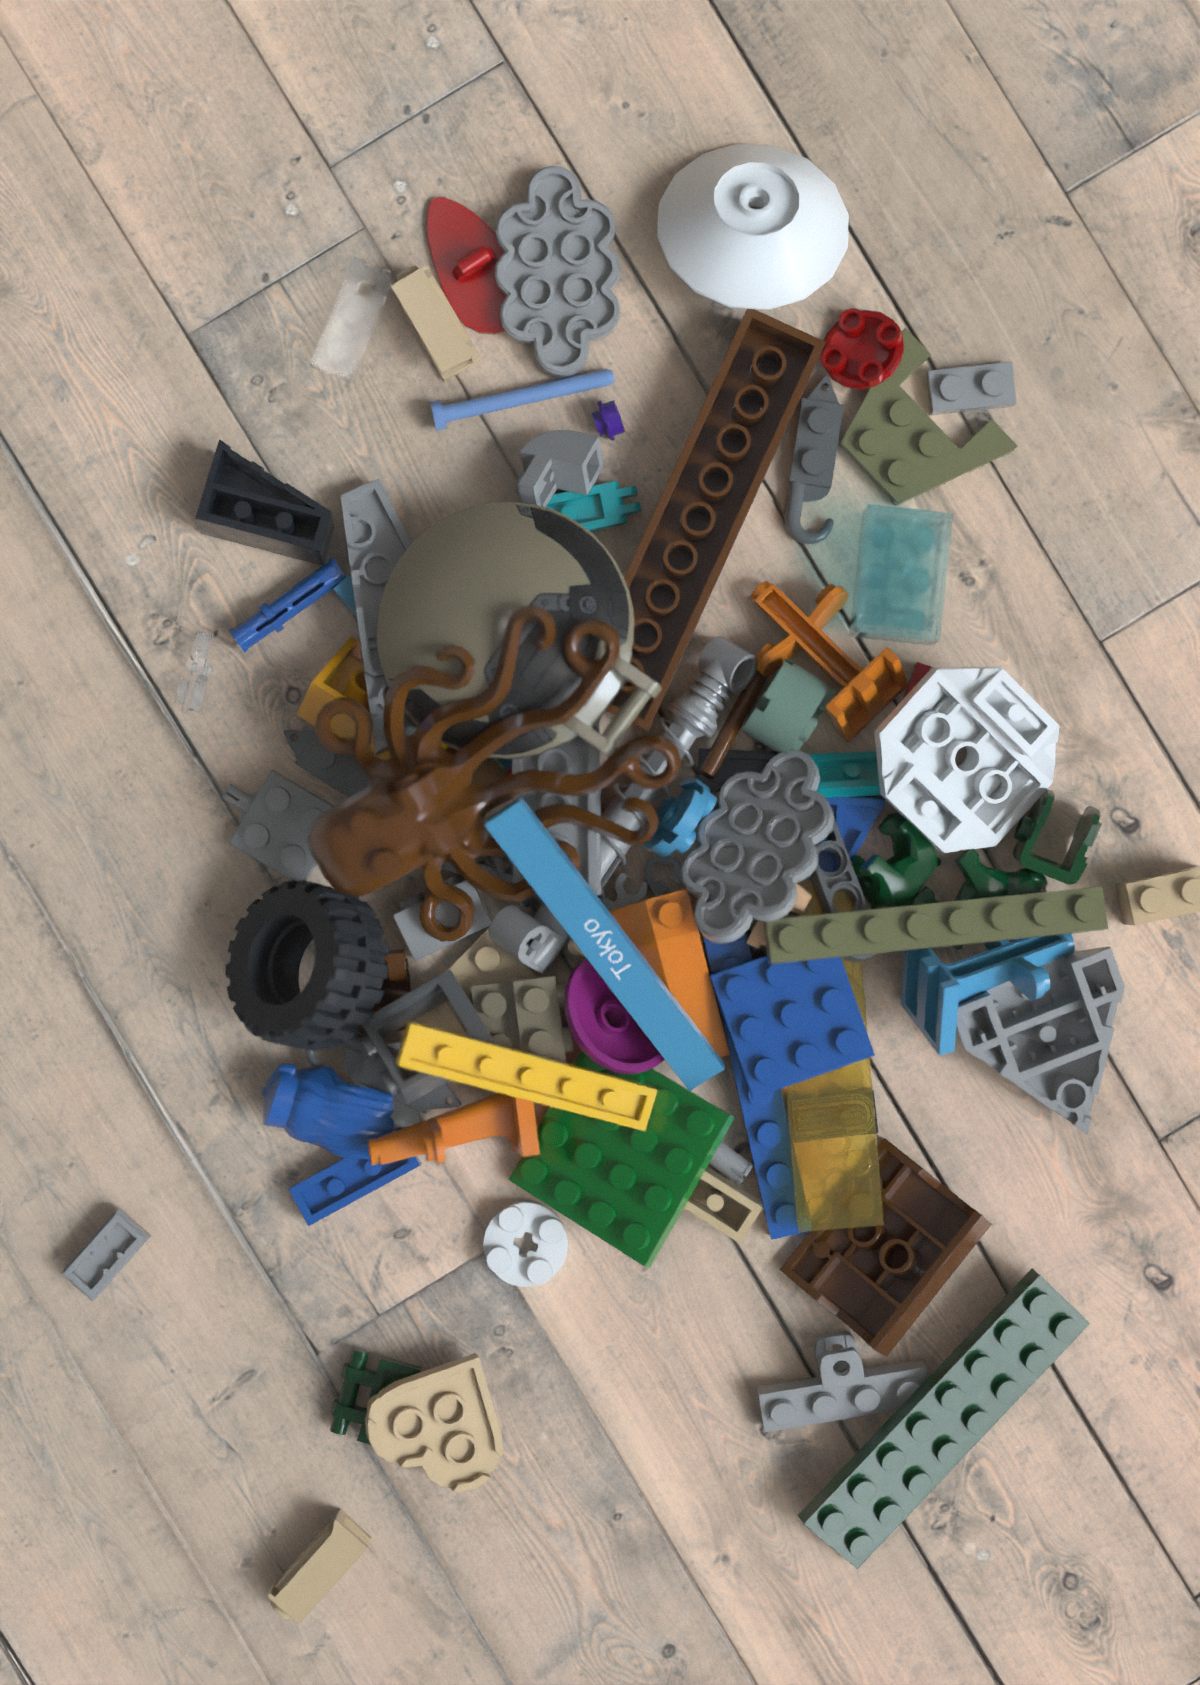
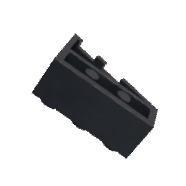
[195,439,334,566]

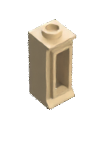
[390,264,480,382]
[267,1509,371,1625]

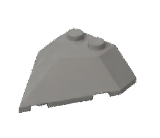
[956,946,1125,1134]

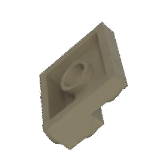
[471,975,573,1062]

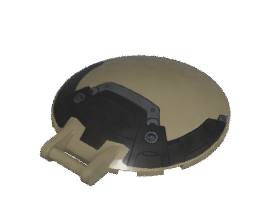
[377,502,662,759]

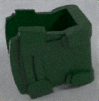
[1013,788,1102,885]

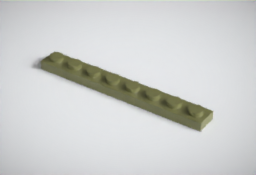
[763,886,1108,965]

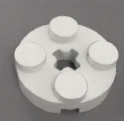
[483,1200,568,1287]

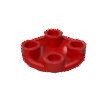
[821,308,905,390]

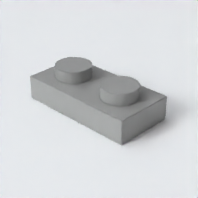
[926,362,1016,415]

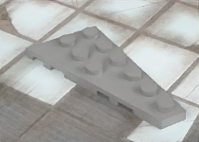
[340,478,419,756]

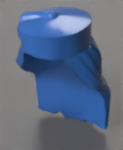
[261,1063,394,1160]

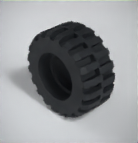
[225,880,389,1051]

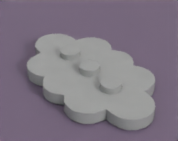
[495,165,621,378]
[681,749,834,944]

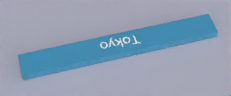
[484,797,725,1091]

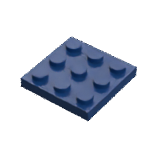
[710,955,875,1098]

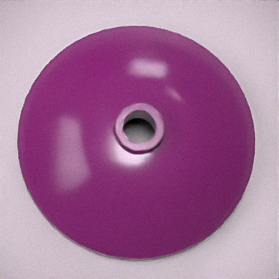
[564,958,665,1074]

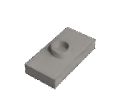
[61,1208,151,1301]

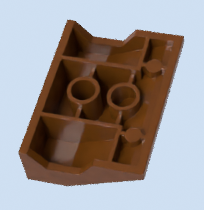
[779,1138,992,1357]

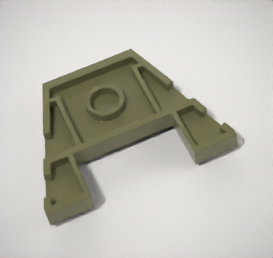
[839,328,1018,506]

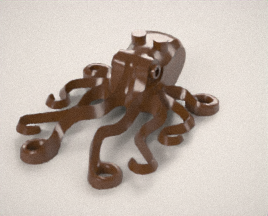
[307,605,681,942]

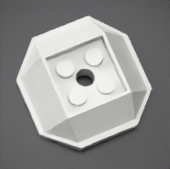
[874,666,1059,853]

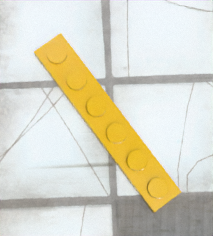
[396,1020,658,1131]

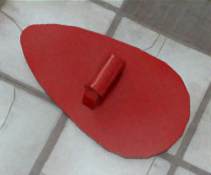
[427,197,506,334]

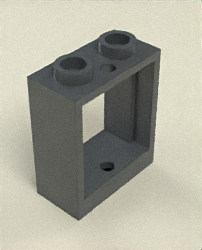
[360,970,494,1105]

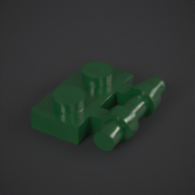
[330,1348,422,1445]

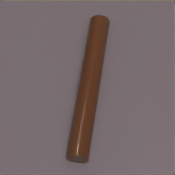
[699,670,768,779]

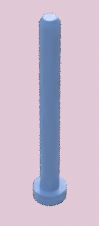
[430,369,614,431]

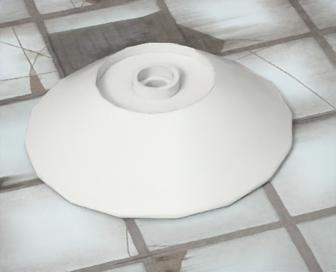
[657,143,849,310]

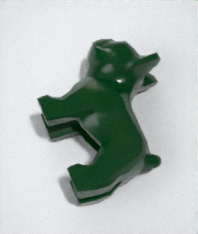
[850,813,941,910]
[914,848,1048,950]

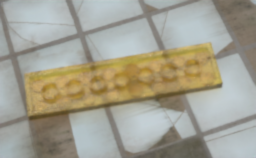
[780,887,884,1232]

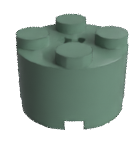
[742,659,837,754]

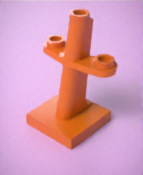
[750,581,908,743]
[368,1093,540,1165]

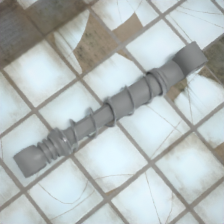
[489,636,758,975]

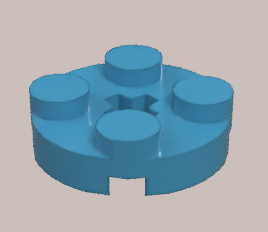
[645,777,717,857]

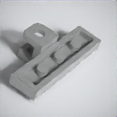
[757,1331,928,1432]

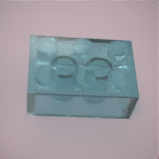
[849,504,953,646]

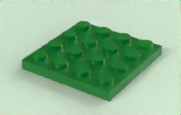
[508,1050,735,1268]

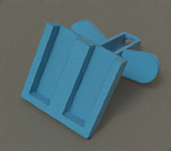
[901,934,1075,1056]

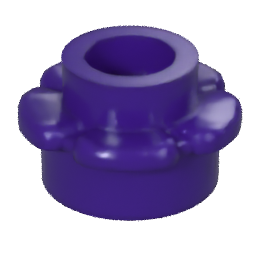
[592,400,625,440]

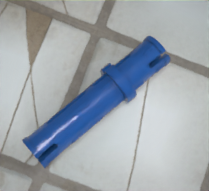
[229,558,346,652]

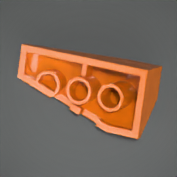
[609,889,730,1057]

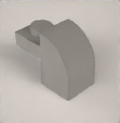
[516,430,604,507]

